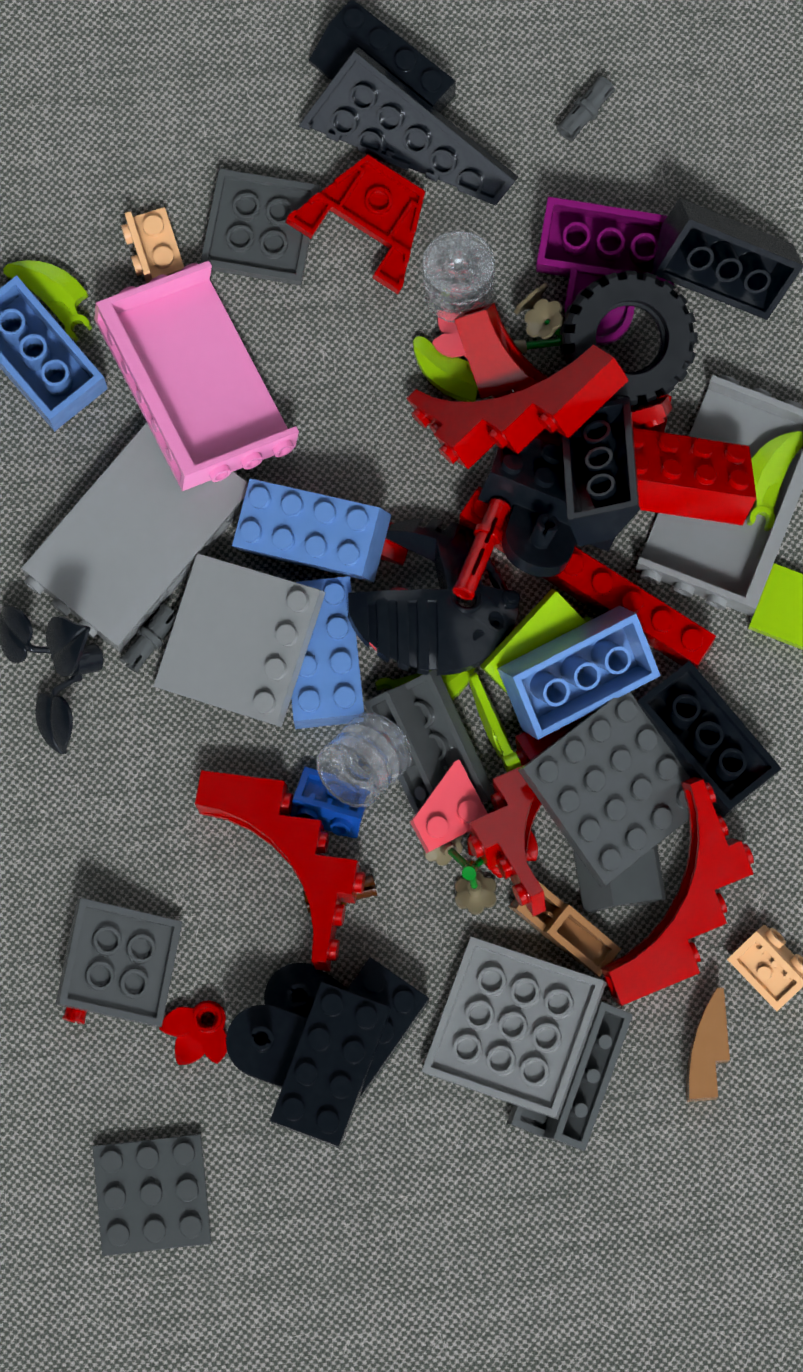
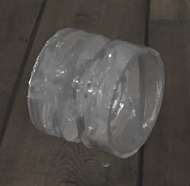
[422,231,495,322]
[317,713,411,807]

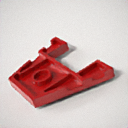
[285,155,425,294]

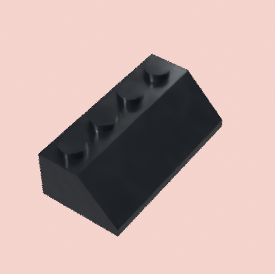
[309,0,456,113]
[652,198,803,320]
[562,397,640,546]
[637,661,782,819]

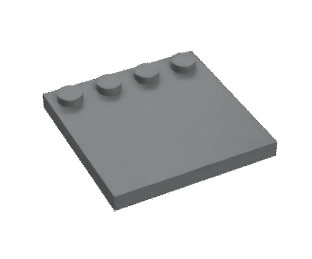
[153,553,326,728]
[422,936,606,1120]

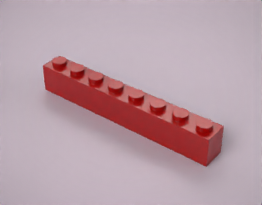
[459,486,716,668]

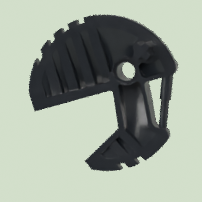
[347,518,520,676]

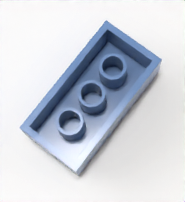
[0,275,108,432]
[232,478,391,583]
[291,576,365,729]
[497,606,661,740]

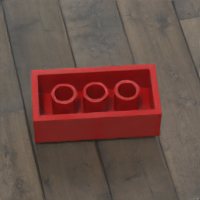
[633,428,757,526]

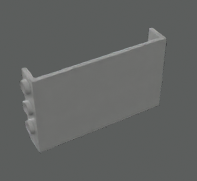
[635,375,803,616]
[21,422,248,653]

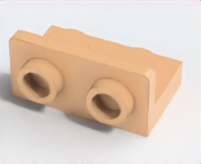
[121,207,184,284]
[727,925,803,1011]

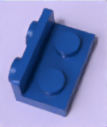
[290,766,372,838]

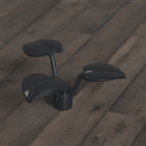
[0,605,104,754]

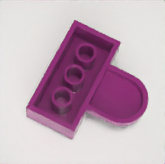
[536,196,674,345]

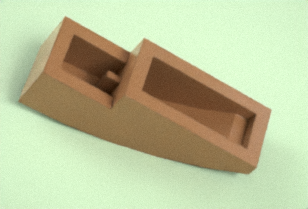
[508,881,621,977]
[686,988,730,1102]

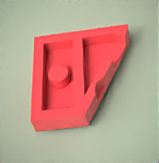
[410,760,488,854]

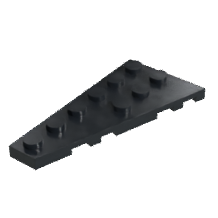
[298,47,518,206]

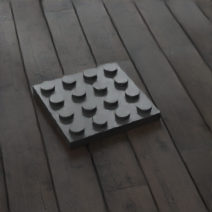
[518,692,690,887]

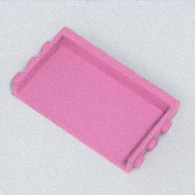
[94,261,299,491]

